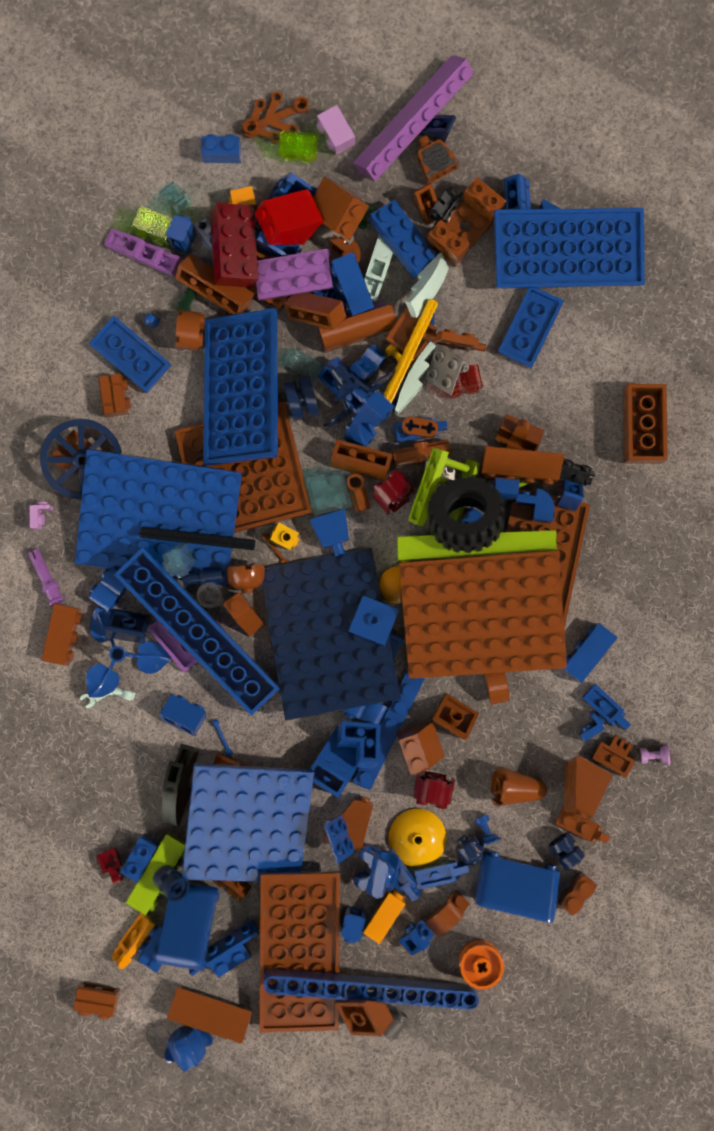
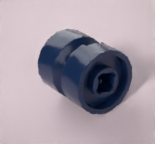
[548,832,585,870]
[153,865,189,902]

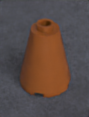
[490,767,547,806]

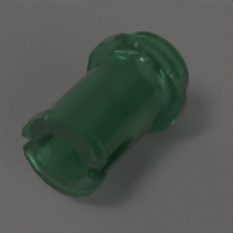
[176,287,197,311]

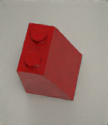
[254,190,324,245]

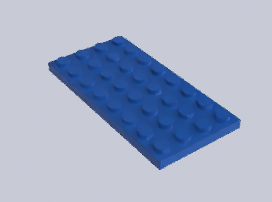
[494,208,645,289]
[203,308,278,466]

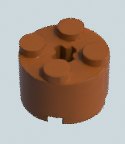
[175,310,205,350]

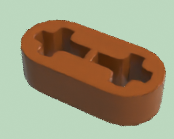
[402,417,438,438]

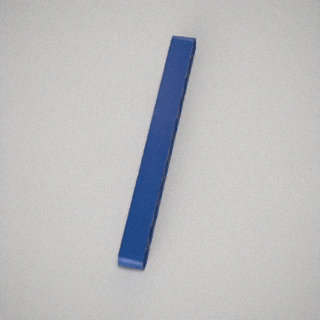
[263,969,479,1010]

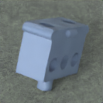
[194,217,213,254]

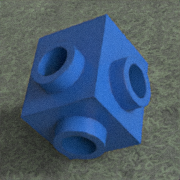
[399,920,434,956]

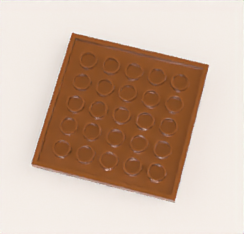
[175,401,313,533]

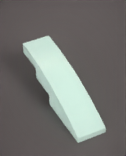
[405,253,449,318]
[394,341,436,416]

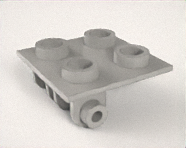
[425,344,469,395]

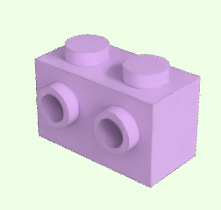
[316,105,355,155]

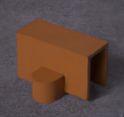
[495,414,544,451]

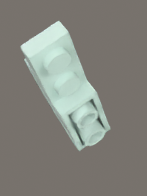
[364,235,393,303]

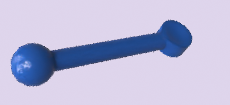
[212,719,233,757]

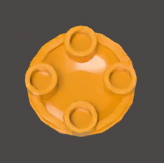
[379,566,403,604]

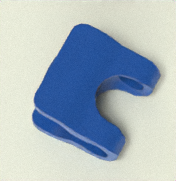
[354,845,400,899]

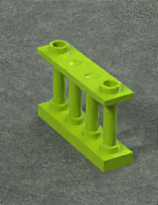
[408,447,480,527]

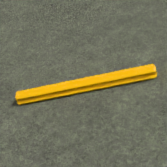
[383,299,438,403]

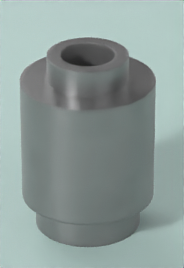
[383,1008,408,1040]

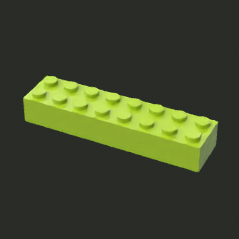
[397,530,557,562]

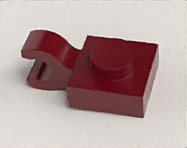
[96,847,123,885]

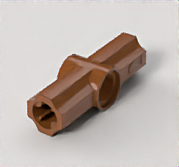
[392,439,451,467]

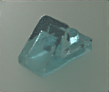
[159,181,192,216]

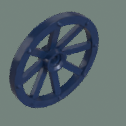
[40,418,122,499]

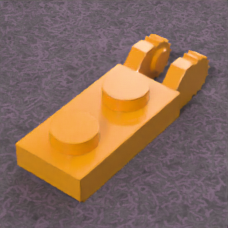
[111,913,156,969]

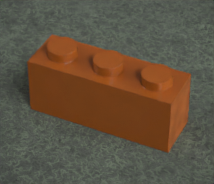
[284,293,346,330]
[331,439,392,481]
[41,604,83,665]

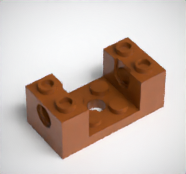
[427,177,506,267]

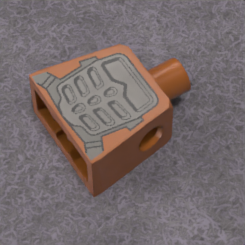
[417,136,459,184]

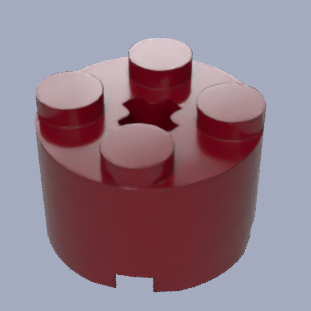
[372,470,417,515]
[413,771,455,809]

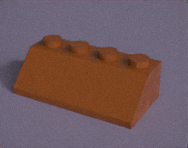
[480,446,564,486]

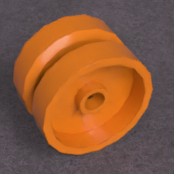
[458,939,504,989]

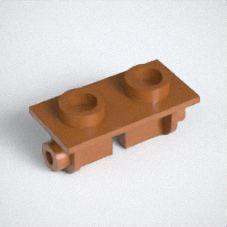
[212,880,252,901]

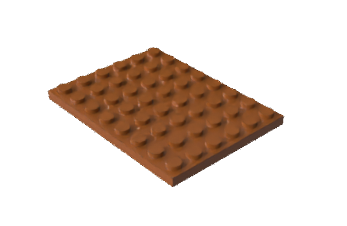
[399,550,567,679]

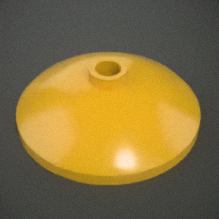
[388,808,447,868]

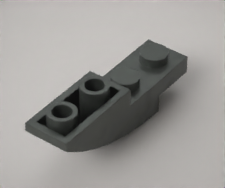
[162,744,200,826]

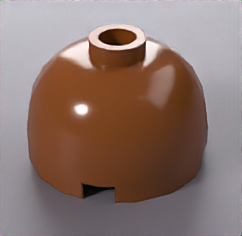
[226,564,265,593]

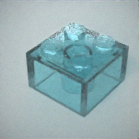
[305,469,352,518]

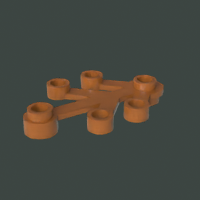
[241,91,309,144]

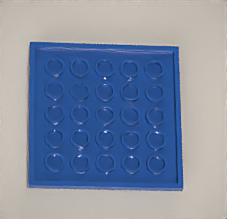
[182,764,314,882]

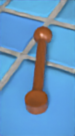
[261,533,289,565]

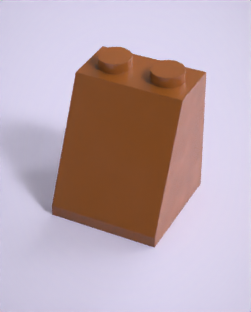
[312,176,369,240]
[564,755,613,822]

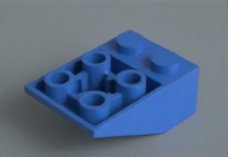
[310,725,357,798]

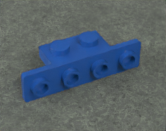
[188,920,259,978]

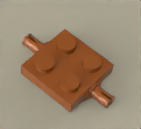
[422,329,486,352]

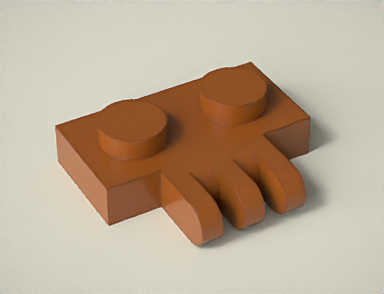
[591,734,635,777]

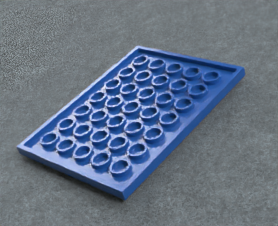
[75,449,242,586]

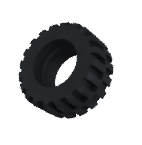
[428,476,504,554]

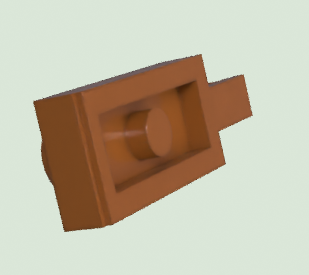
[555,806,610,844]

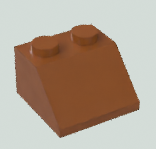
[396,720,444,775]
[335,1000,393,1036]

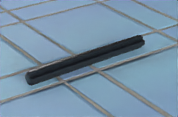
[139,527,256,550]

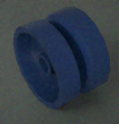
[283,374,319,422]

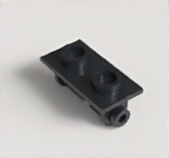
[429,187,463,226]
[560,458,595,486]

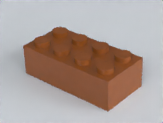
[623,384,668,464]

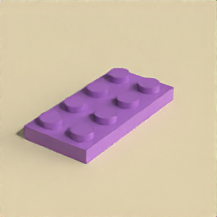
[256,249,334,301]

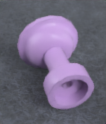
[640,743,670,766]

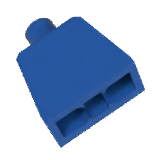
[310,509,349,557]

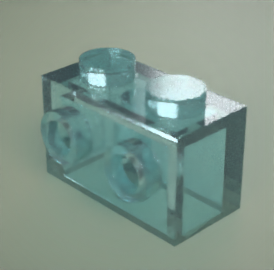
[162,543,195,578]

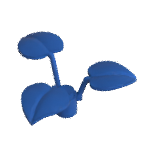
[86,608,171,698]

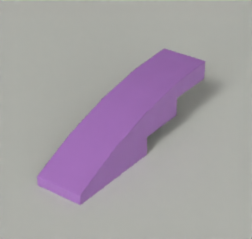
[104,228,182,276]

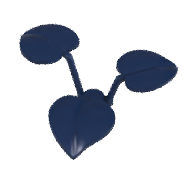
[324,364,395,429]

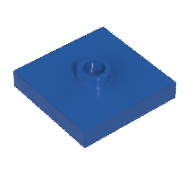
[348,596,399,646]

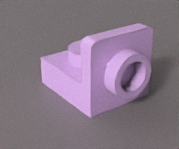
[30,502,53,530]

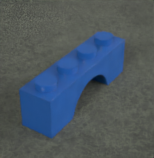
[343,390,395,447]

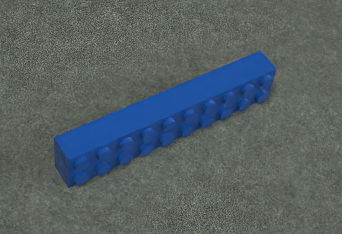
[114,547,280,716]

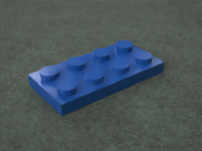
[367,200,437,278]
[497,288,564,369]
[89,316,172,393]

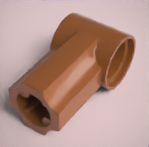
[346,474,371,513]

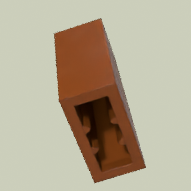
[223,592,266,636]
[323,796,373,851]

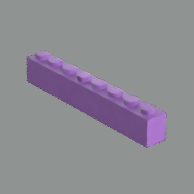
[353,55,474,182]

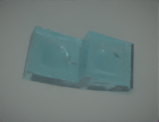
[282,348,325,382]

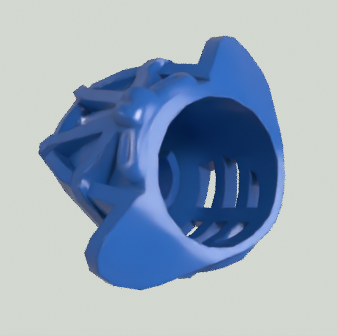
[165,1026,213,1072]

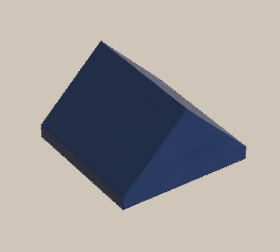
[105,609,150,644]

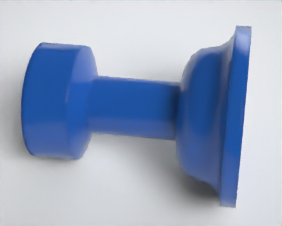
[474,814,502,847]

